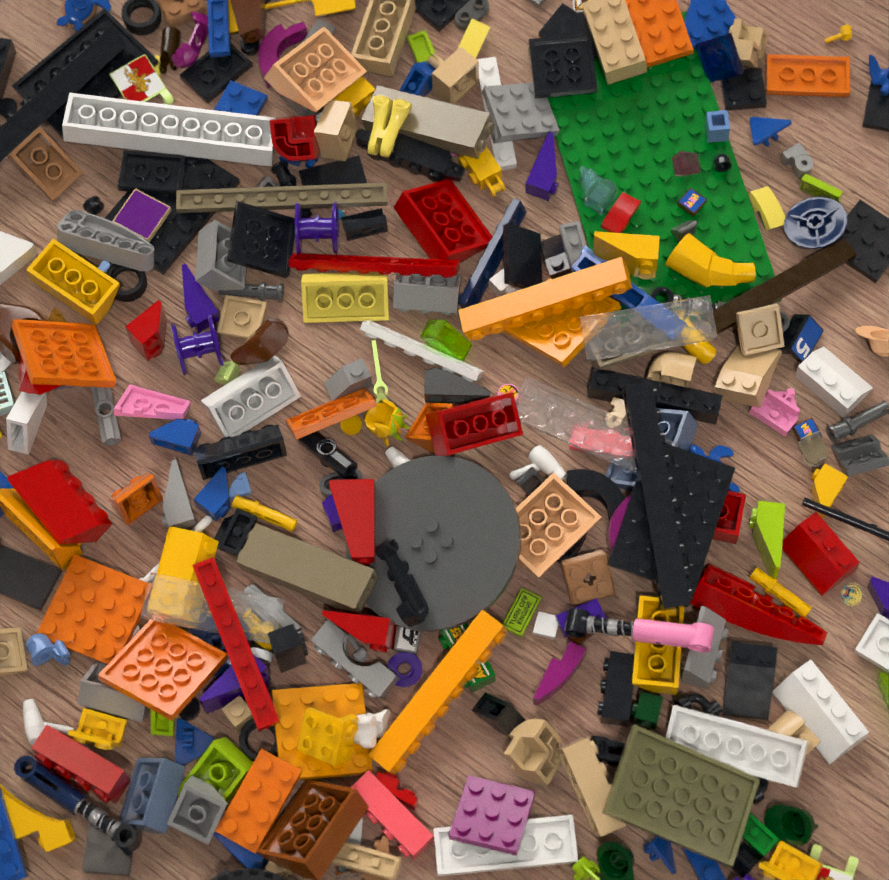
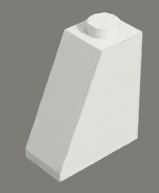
[0,231,37,285]
[6,392,47,455]

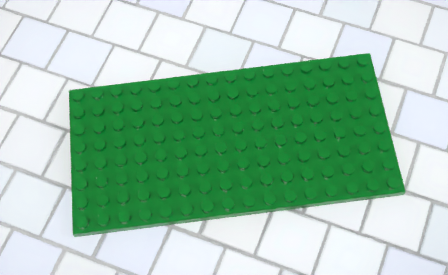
[528,11,782,327]

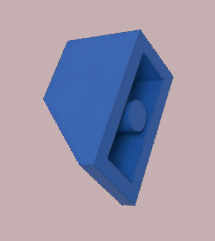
[399,61,436,97]
[149,419,201,456]
[194,467,231,522]

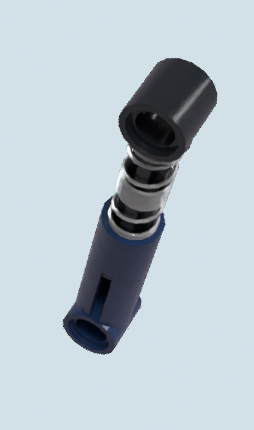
[14,756,141,852]

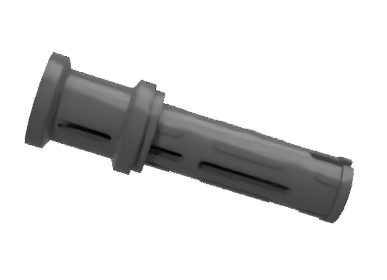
[218,282,284,303]
[826,400,889,444]

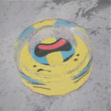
[840,582,864,606]

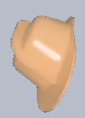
[855,326,889,357]

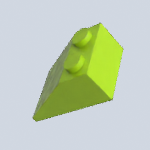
[749,501,785,579]
[177,737,253,803]

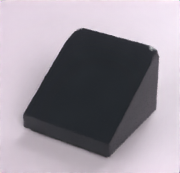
[730,842,762,878]

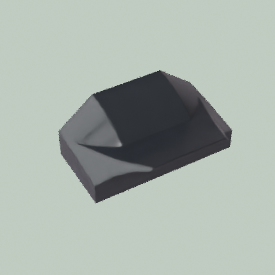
[214,509,258,557]

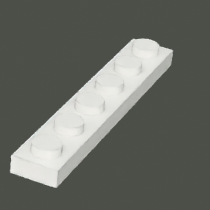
[477,57,517,170]
[360,320,484,382]

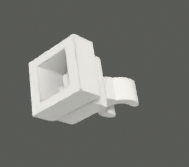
[488,268,518,297]

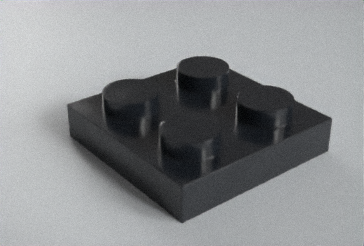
[720,68,767,111]

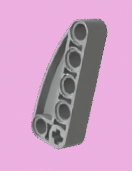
[57,210,154,272]

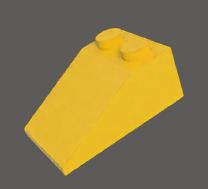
[593,231,660,280]

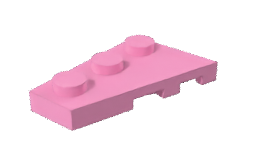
[113,384,191,420]

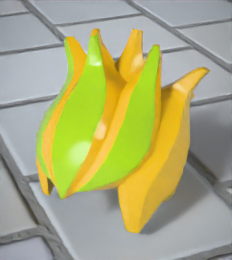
[363,399,410,447]

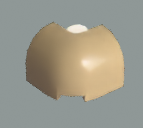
[722,19,768,68]
[646,352,697,388]
[768,710,821,757]
[503,719,561,786]

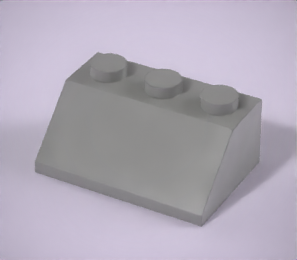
[195,220,246,290]
[393,273,462,315]
[681,606,728,689]
[77,661,150,722]

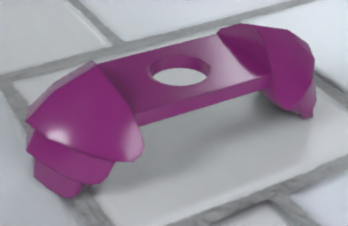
[172,12,208,68]

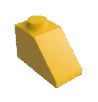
[811,463,848,519]

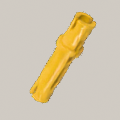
[232,494,298,533]
[749,567,812,617]

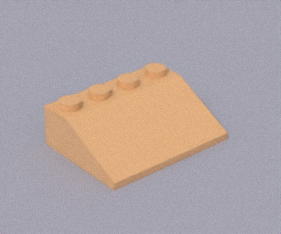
[264,27,367,113]
[516,473,602,579]

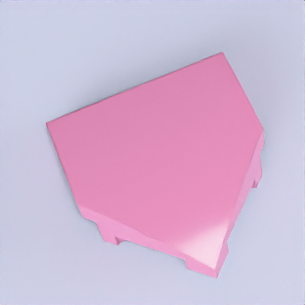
[749,388,800,437]

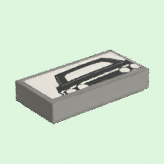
[394,627,421,655]

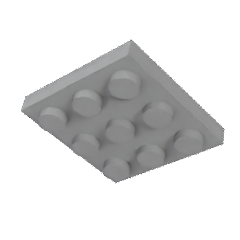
[482,83,560,141]

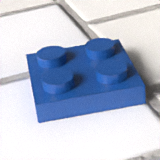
[214,80,268,116]

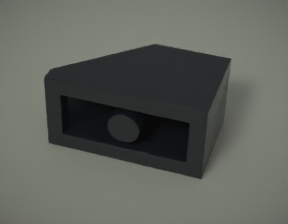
[472,693,526,737]

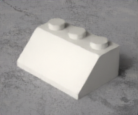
[795,347,873,418]

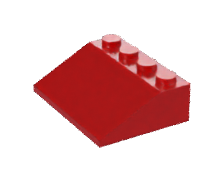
[393,179,493,263]
[7,460,112,544]

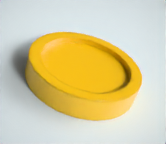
[340,415,362,436]

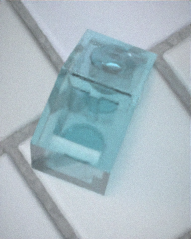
[579,166,617,215]

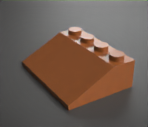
[257,779,369,880]

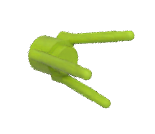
[572,856,601,880]

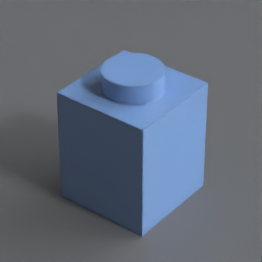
[704,110,730,143]

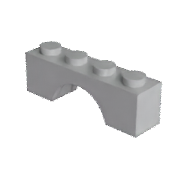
[311,619,400,699]

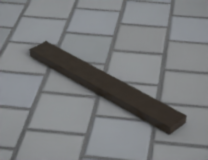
[705,238,857,334]

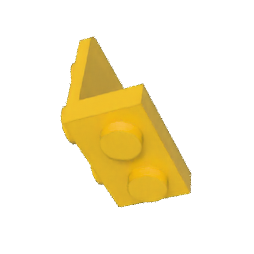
[298,707,359,766]
[67,708,128,750]
[758,841,823,880]

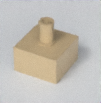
[427,46,479,104]
[314,100,359,162]

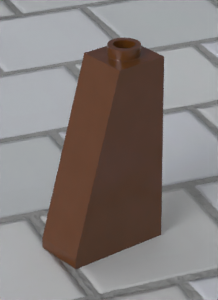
[230,0,266,44]

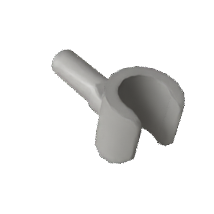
[348,634,368,665]

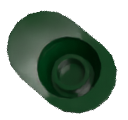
[764,805,818,846]
[597,841,635,880]

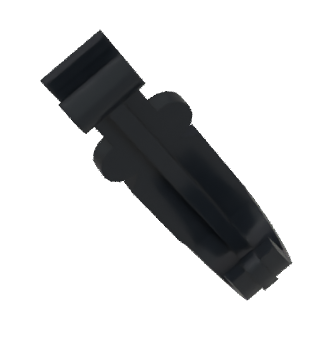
[375,539,429,627]

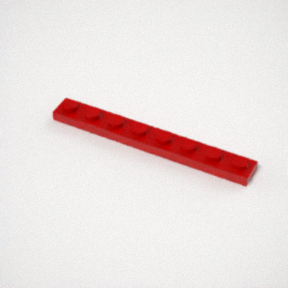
[289,253,460,278]
[192,557,280,732]

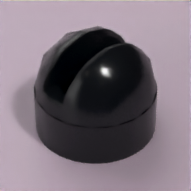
[714,154,732,172]

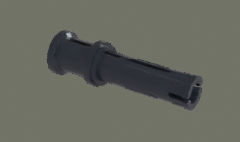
[271,161,312,218]

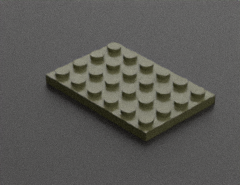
[603,725,760,868]

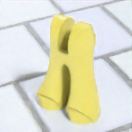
[368,95,412,158]

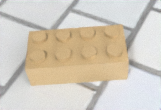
[351,0,416,77]
[582,0,647,85]
[557,738,626,837]

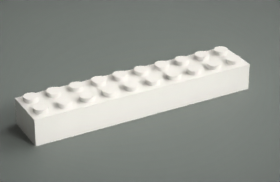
[62,93,275,167]

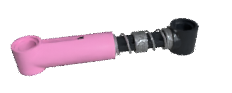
[564,608,714,653]

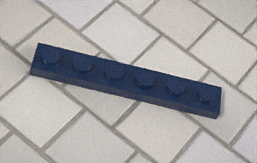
[458,198,527,309]

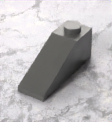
[424,368,490,403]

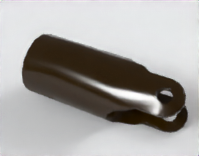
[159,27,181,74]

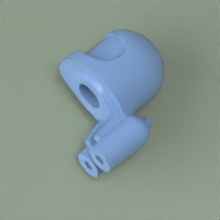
[26,633,70,666]

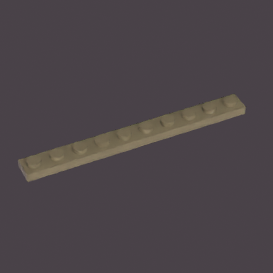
[176,183,388,213]

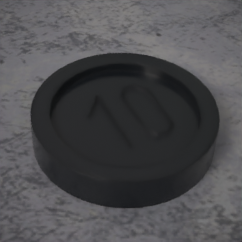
[0,98,18,117]

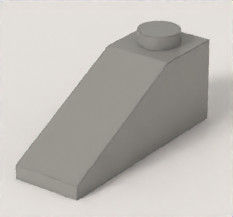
[161,460,196,529]

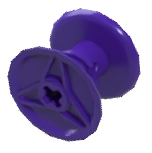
[295,202,339,255]
[171,314,224,376]

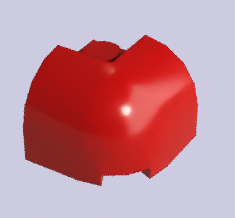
[269,115,320,161]

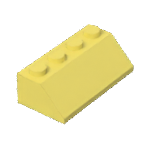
[301,272,389,323]

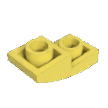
[458,19,490,58]
[749,186,786,231]

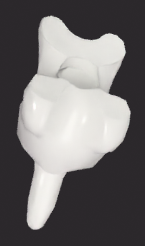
[354,709,391,748]

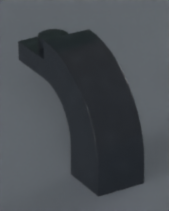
[566,469,625,521]

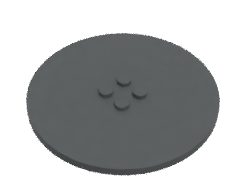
[346,456,521,632]

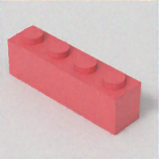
[350,770,434,860]

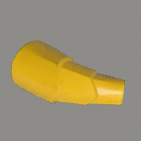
[665,233,756,288]

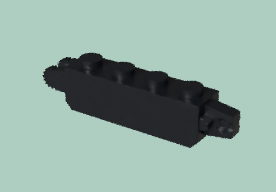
[355,128,465,182]

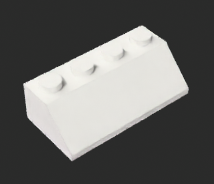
[201,355,301,438]
[772,660,869,765]

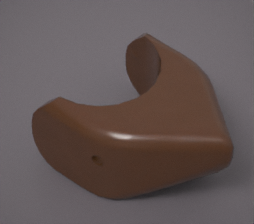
[0,302,47,364]
[230,318,289,365]

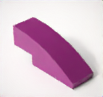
[533,641,587,705]

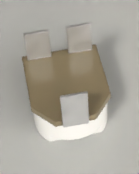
[797,431,829,467]

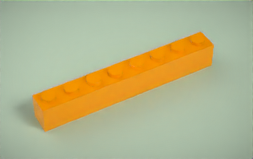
[458,257,632,341]
[368,609,507,774]

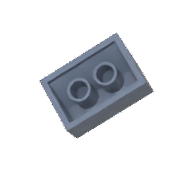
[118,758,185,834]

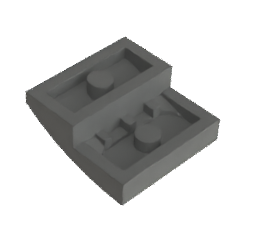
[831,434,889,477]

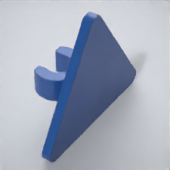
[750,117,792,147]
[175,719,216,766]
[644,836,676,874]

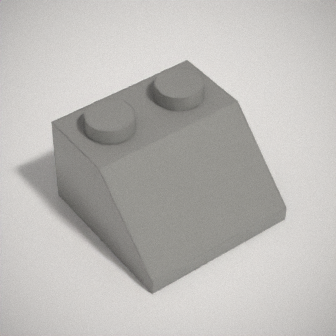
[167,776,228,845]

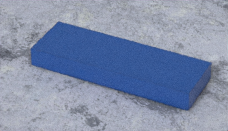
[207,0,231,58]

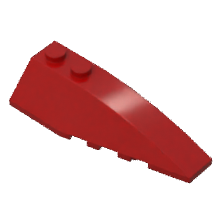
[690,563,828,646]

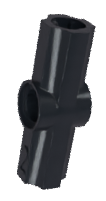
[299,431,358,479]

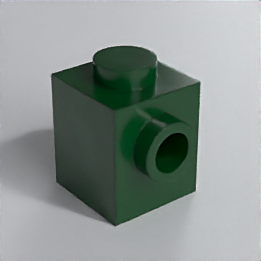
[631,692,663,730]

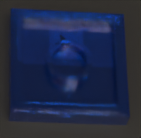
[696,33,744,83]

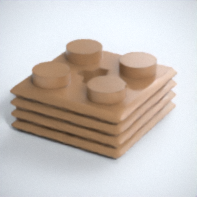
[156,0,207,28]
[561,550,616,606]

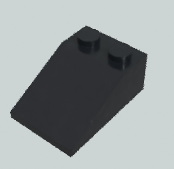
[722,641,778,721]

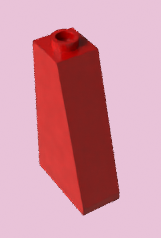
[329,479,376,566]

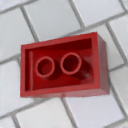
[322,610,397,653]

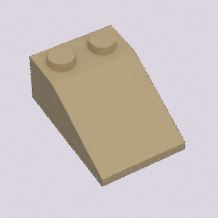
[715,343,782,408]
[0,627,28,677]

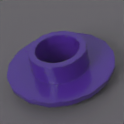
[387,652,422,687]

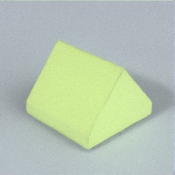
[214,361,241,385]

